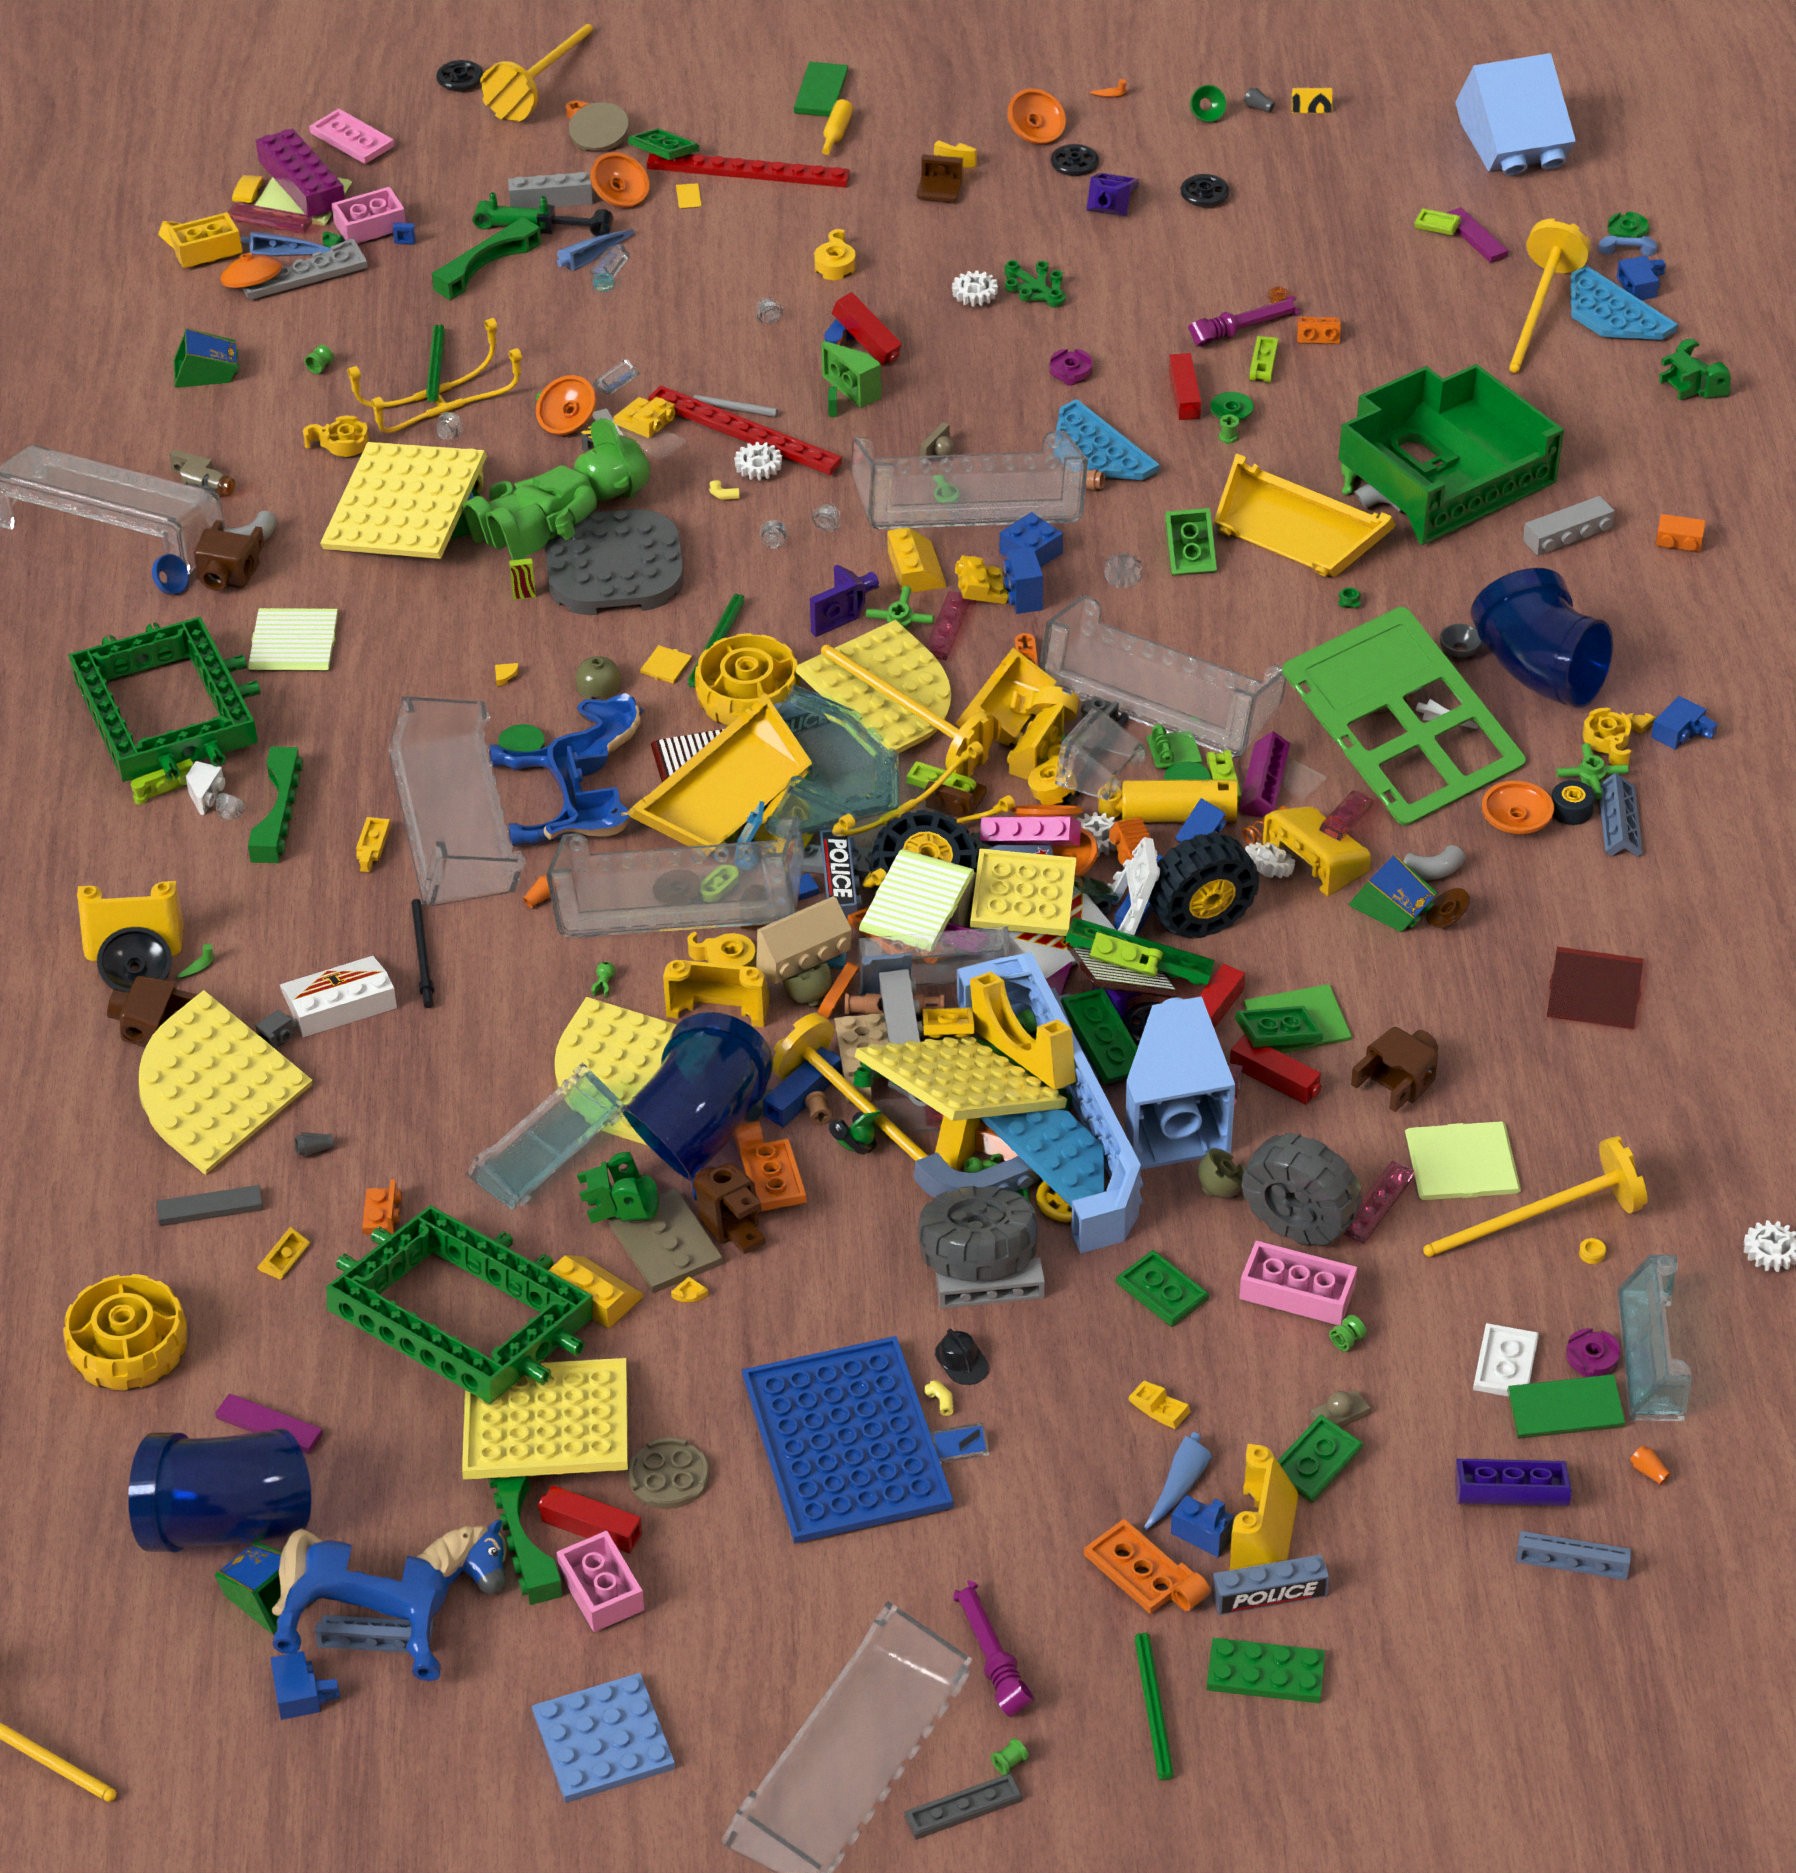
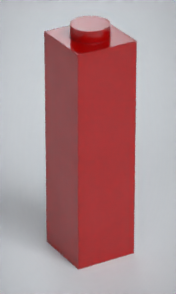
[831,292,902,366]
[1169,353,1201,420]
[1198,963,1245,1029]
[1230,1034,1322,1105]
[538,1485,642,1554]

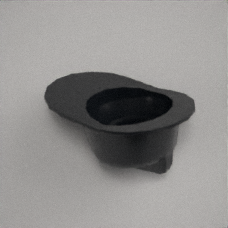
[935,1328,988,1385]

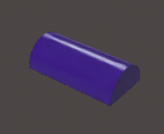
[1456,1458,1571,1507]

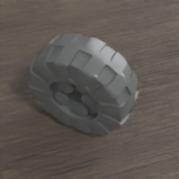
[1242,1133,1362,1246]
[918,1186,1038,1281]

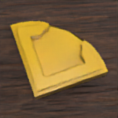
[495,663,519,686]
[1627,713,1656,734]
[671,1276,708,1302]

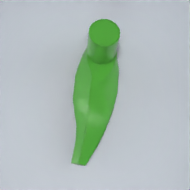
[175,944,215,978]

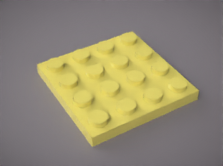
[970,849,1076,936]

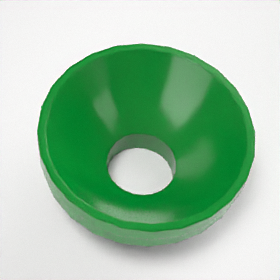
[1190,85,1226,122]

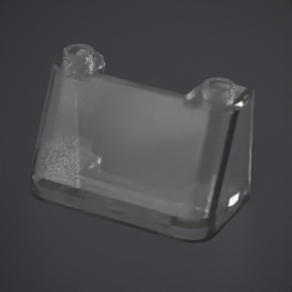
[1055,708,1147,800]

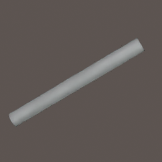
[693,395,778,417]

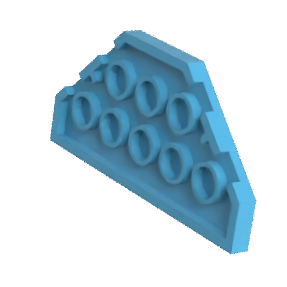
[1570,265,1678,340]
[1053,399,1160,480]
[980,1109,1104,1207]

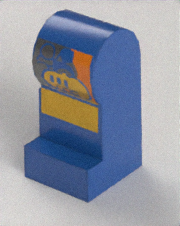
[824,319,855,346]

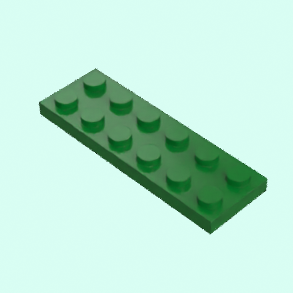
[1065,917,1215,985]

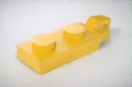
[356,817,391,872]

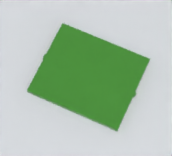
[1244,984,1352,1053]

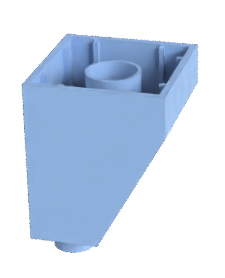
[1455,53,1576,176]
[1125,996,1235,1170]

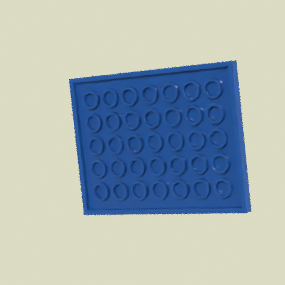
[742,1336,954,1544]

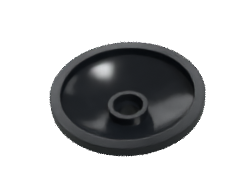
[97,927,172,992]

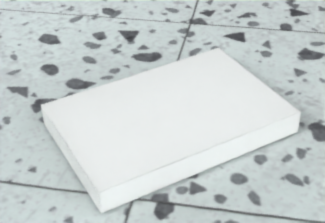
[1473,1323,1539,1397]

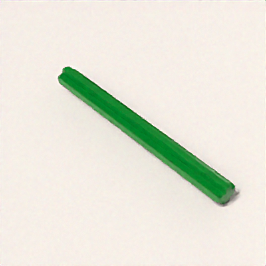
[426,324,445,402]
[688,593,744,688]
[1135,1632,1174,1780]

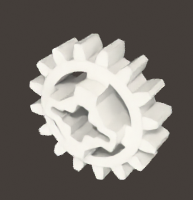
[952,270,998,306]
[734,442,782,480]
[1077,812,1117,857]
[1245,842,1295,878]
[1744,1220,1796,1272]

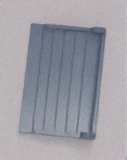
[859,953,912,996]

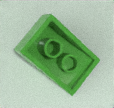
[821,341,882,408]
[1165,508,1217,576]

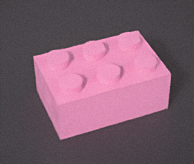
[332,187,406,244]
[556,1531,644,1632]

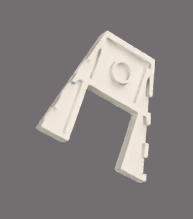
[1106,837,1160,935]

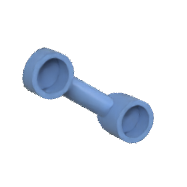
[1598,235,1658,256]

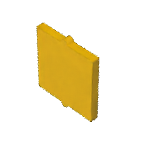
[640,645,692,684]

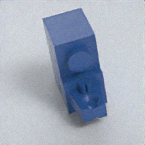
[1616,255,1666,301]
[1651,696,1718,749]
[1175,798,1227,843]
[1171,1495,1234,1558]
[270,1651,340,1720]

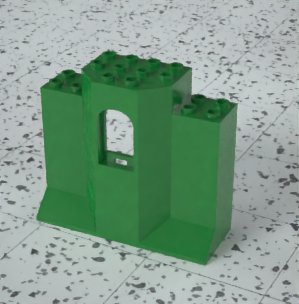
[1338,364,1564,545]

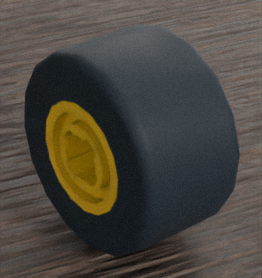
[1551,780,1595,825]

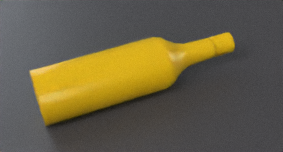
[822,99,854,155]

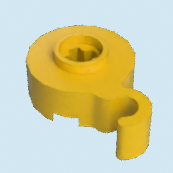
[814,229,856,280]
[303,416,369,457]
[1010,686,1080,722]
[1582,708,1631,765]
[1028,744,1078,805]
[687,932,756,967]

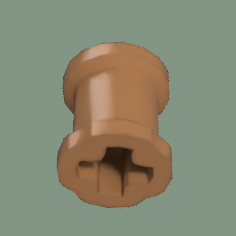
[804,1091,832,1125]

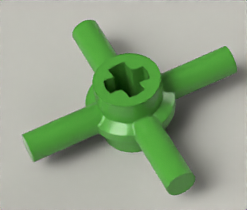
[866,586,934,630]
[1556,743,1628,799]

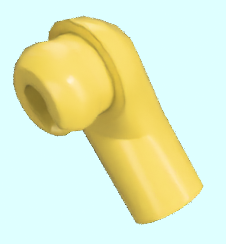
[709,480,739,500]
[924,1380,953,1416]

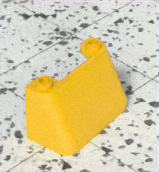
[955,648,1057,746]
[1263,806,1371,897]
[77,881,184,961]
[663,960,770,1027]
[1229,1444,1298,1570]

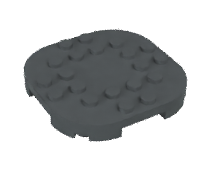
[545,509,683,615]

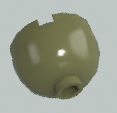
[575,656,621,700]
[783,963,833,1007]
[1197,1148,1245,1199]

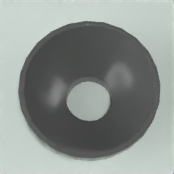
[1440,624,1482,659]

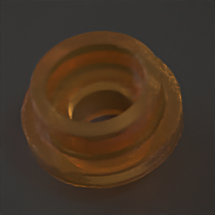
[1268,286,1289,304]

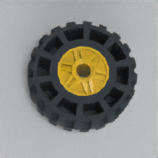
[869,810,979,891]
[1148,833,1259,938]

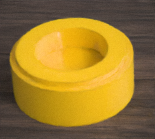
[1579,1238,1606,1264]

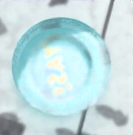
[593,273,614,292]

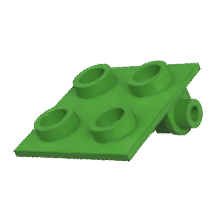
[1146,724,1202,769]

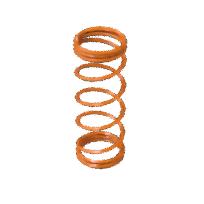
[1242,806,1288,844]

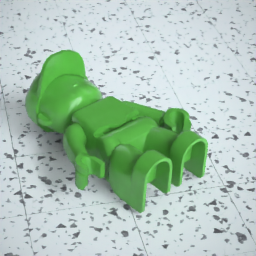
[463,418,651,560]

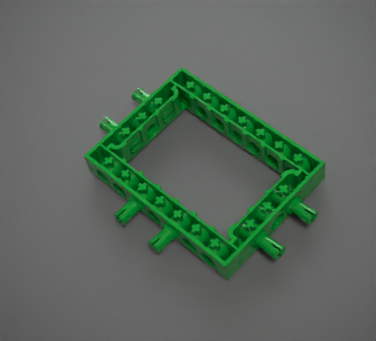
[68,616,261,782]
[326,1205,593,1404]

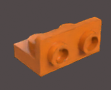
[1297,317,1341,344]
[362,1179,402,1234]

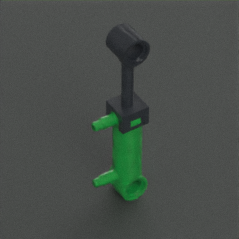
[472,192,614,237]

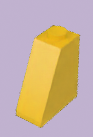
[935,1116,980,1171]

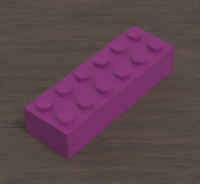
[256,128,345,218]

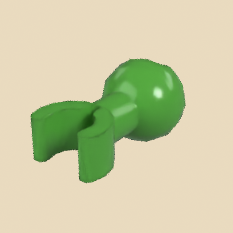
[592,961,615,998]
[964,1154,1001,1173]

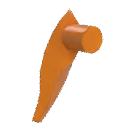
[1090,79,1128,98]

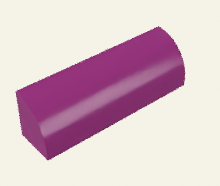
[1239,731,1290,817]

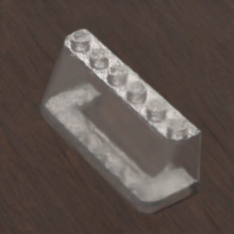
[857,926,1009,987]

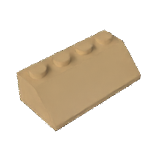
[756,896,852,984]

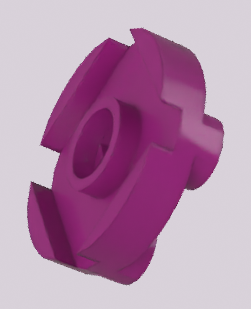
[1049,349,1092,385]
[1565,1328,1620,1378]

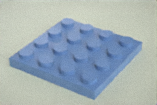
[532,1673,675,1803]

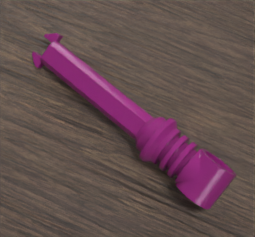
[1188,295,1301,347]
[953,1580,1035,1717]

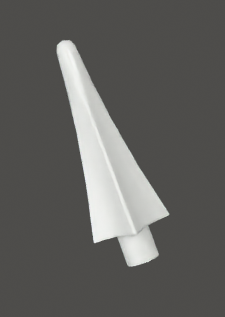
[1416,699,1478,729]

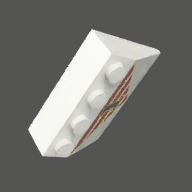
[996,884,1116,979]
[280,956,397,1037]

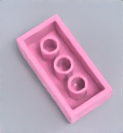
[1239,1241,1357,1325]

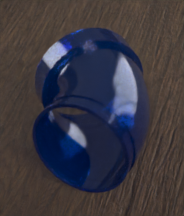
[1471,568,1613,708]
[621,1012,773,1181]
[128,1428,312,1553]

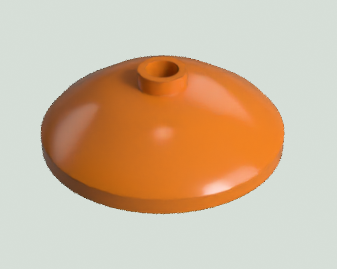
[1007,88,1066,144]
[590,152,650,208]
[220,253,282,288]
[536,375,596,435]
[1482,781,1554,834]
[1011,805,1083,819]
[1051,828,1098,880]

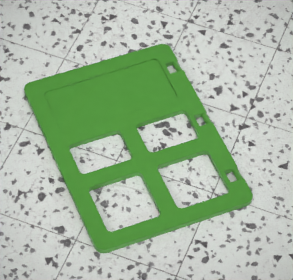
[1282,607,1525,826]

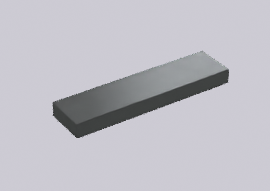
[157,1185,263,1226]
[904,1773,1022,1840]

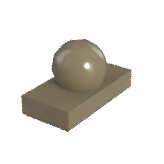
[919,422,954,465]
[1310,1390,1370,1427]

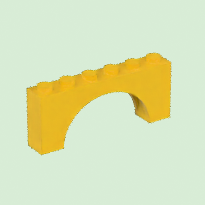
[970,971,1076,1090]

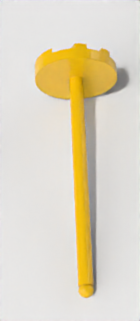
[480,24,593,122]
[1509,218,1590,373]
[821,644,1001,777]
[768,1012,928,1161]
[1423,1136,1648,1257]
[0,1722,116,1802]

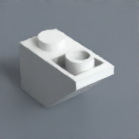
[186,761,225,815]

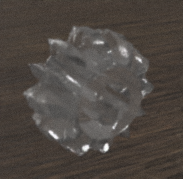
[1104,552,1142,589]

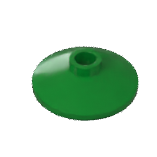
[1210,392,1254,421]

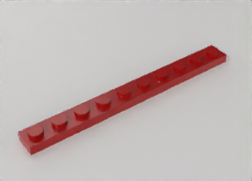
[647,153,850,188]
[648,385,842,475]

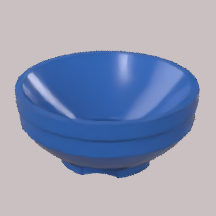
[152,554,189,595]

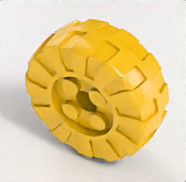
[695,633,801,727]
[63,1274,187,1391]

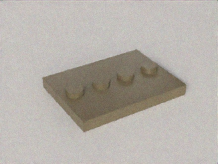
[607,1188,723,1293]

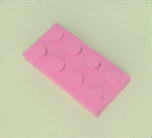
[309,108,394,164]

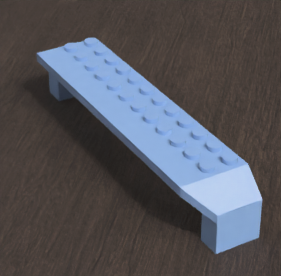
[957,952,1143,1254]

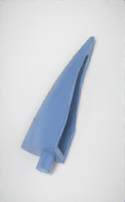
[557,229,635,271]
[240,231,331,255]
[1144,1432,1212,1530]

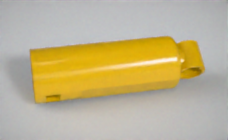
[1098,780,1237,823]

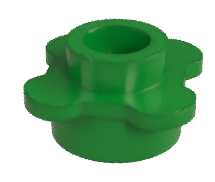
[1338,587,1361,608]

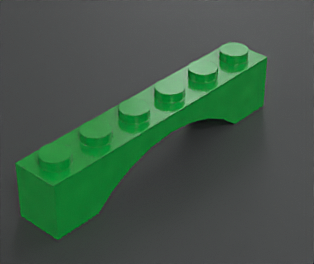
[432,217,541,300]
[248,746,304,863]
[488,1476,562,1605]

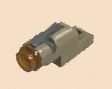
[169,449,235,497]

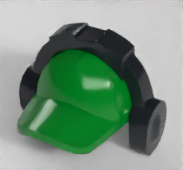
[829,1109,882,1155]

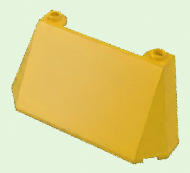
[1214,454,1396,578]
[627,693,812,856]

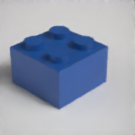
[1000,512,1063,568]
[1003,547,1043,614]

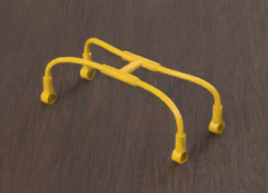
[347,318,522,433]
[832,741,1015,888]

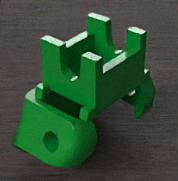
[1659,338,1731,400]
[577,1152,659,1224]

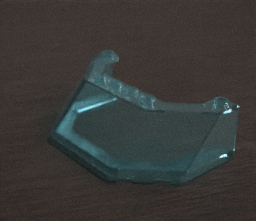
[765,684,899,839]

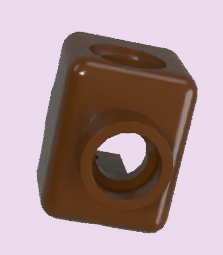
[194,519,264,591]
[107,976,198,1048]
[1351,1027,1438,1112]
[693,1162,766,1254]

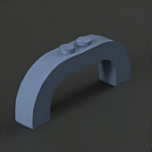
[913,1152,1042,1198]

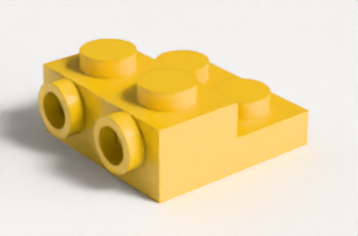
[614,397,675,438]
[955,555,1008,604]
[922,1007,974,1039]

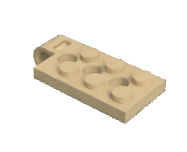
[834,1013,889,1103]

